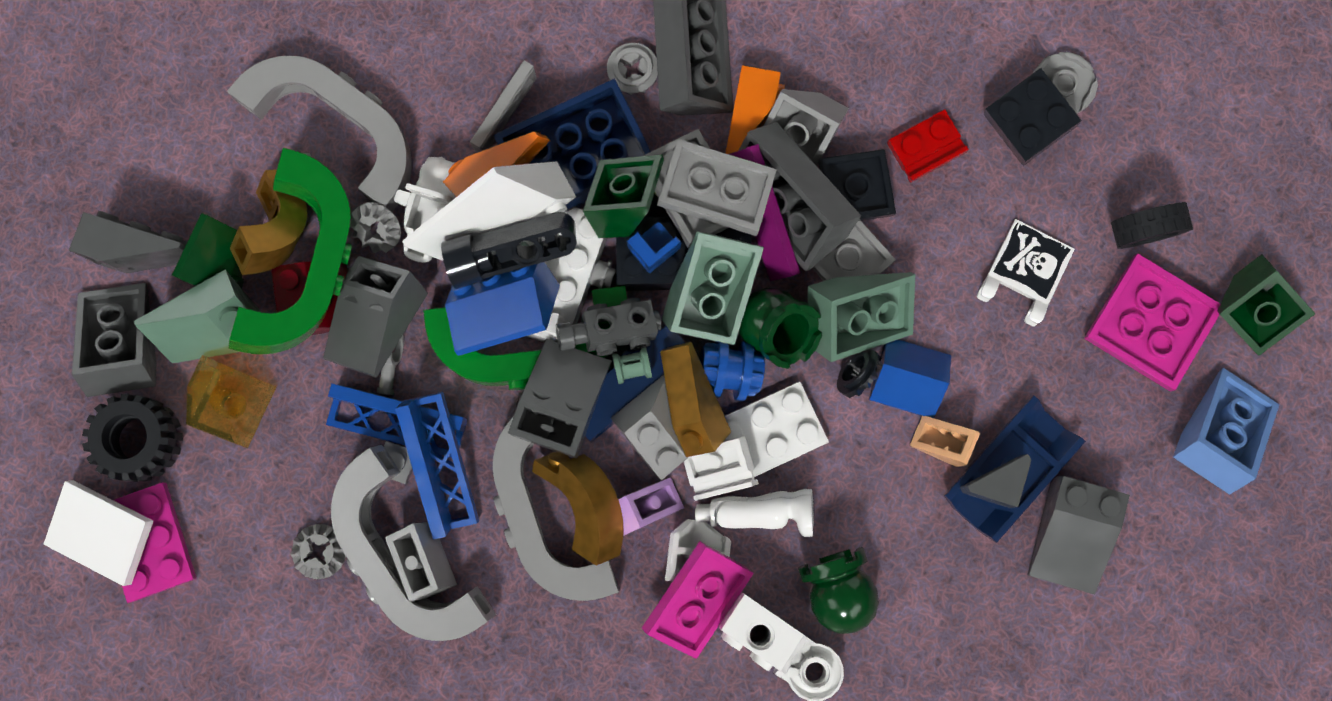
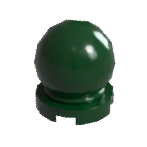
[739,288,822,369]
[798,547,879,634]

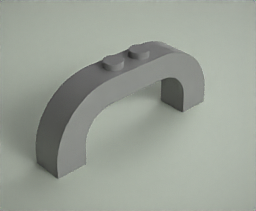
[227,56,412,212]
[493,418,619,601]
[331,445,497,641]

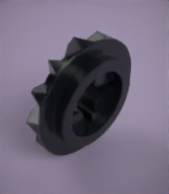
[837,349,883,398]

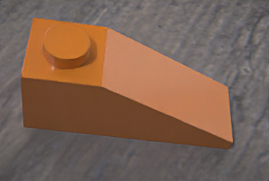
[725,65,785,154]
[443,132,550,197]

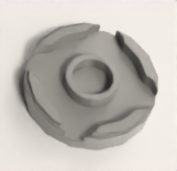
[1033,52,1098,114]

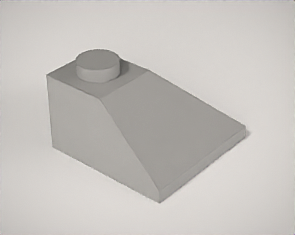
[764,89,849,166]

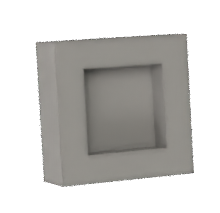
[384,441,413,485]

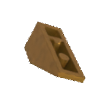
[660,342,731,457]

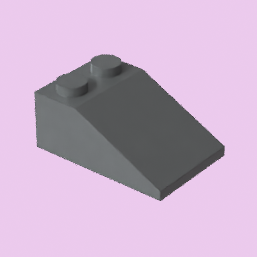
[72,283,157,397]
[1028,476,1130,595]

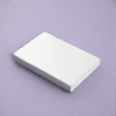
[44,480,153,586]

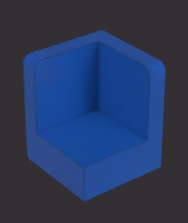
[627,223,681,274]

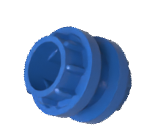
[699,341,765,401]

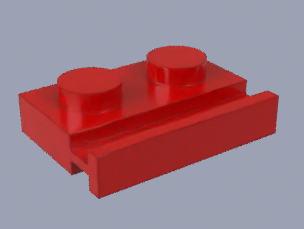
[887,109,969,183]

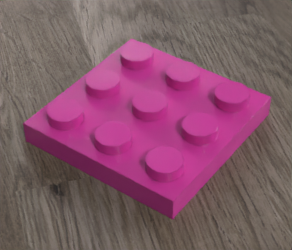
[1084,254,1220,392]

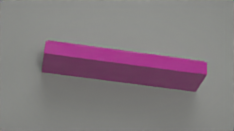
[729,144,800,281]

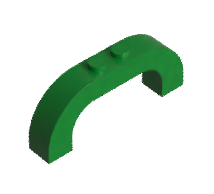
[229,148,352,354]
[423,286,627,390]

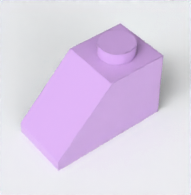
[618,477,684,536]

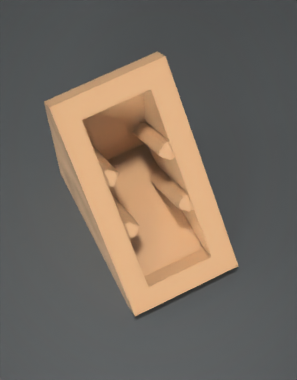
[910,416,980,467]

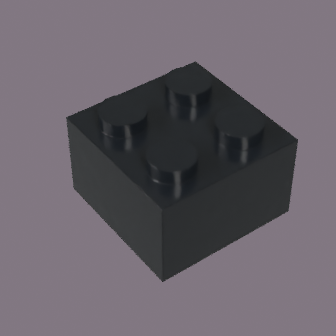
[984,68,1082,166]

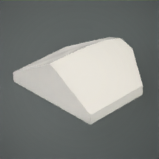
[665,519,731,582]

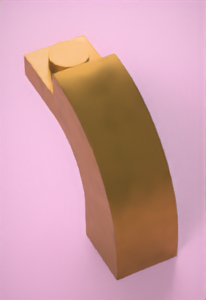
[230,169,307,275]
[532,452,623,566]

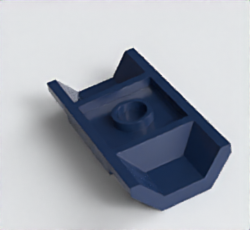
[944,396,1086,543]

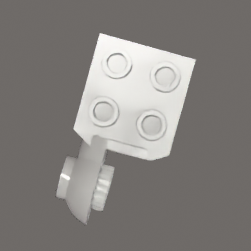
[718,592,844,701]

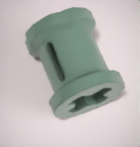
[612,347,652,384]

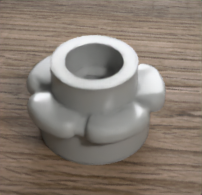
[590,260,617,289]

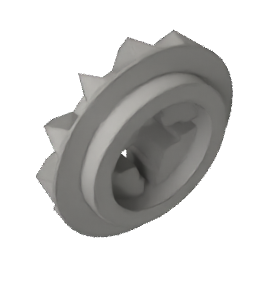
[607,43,658,95]
[350,202,401,253]
[290,524,346,579]

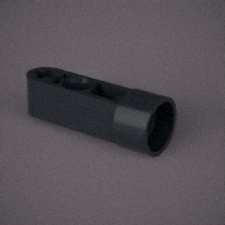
[441,212,577,289]

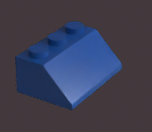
[445,262,560,356]

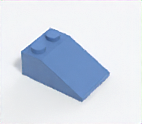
[1173,368,1279,495]

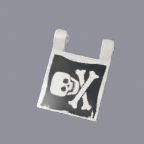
[977,219,1075,327]

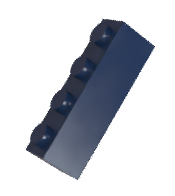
[585,326,685,443]

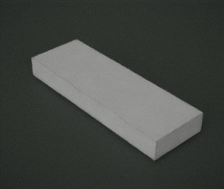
[470,60,537,153]

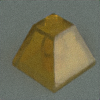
[186,355,276,448]

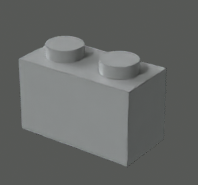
[385,522,457,602]

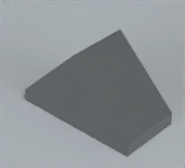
[960,454,1031,508]

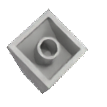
[610,375,688,480]

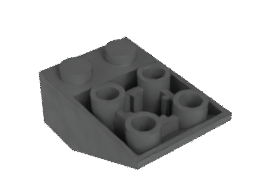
[69,211,187,274]
[323,256,428,378]
[508,339,612,458]

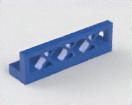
[326,384,468,458]
[395,391,479,540]

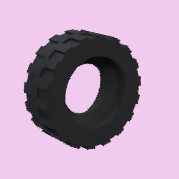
[1111,202,1193,249]

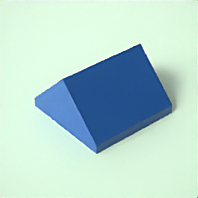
[869,340,951,418]

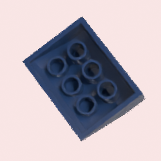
[493,78,651,213]

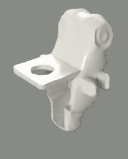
[394,157,456,263]

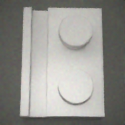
[684,436,759,501]

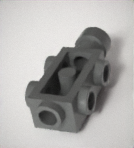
[555,298,661,356]

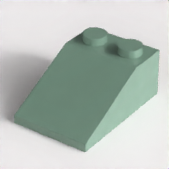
[662,231,764,345]
[134,269,260,364]
[808,272,915,362]

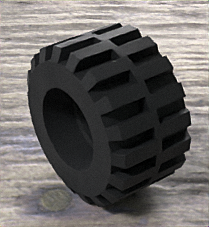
[82,394,183,482]

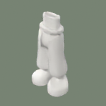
[695,489,814,537]

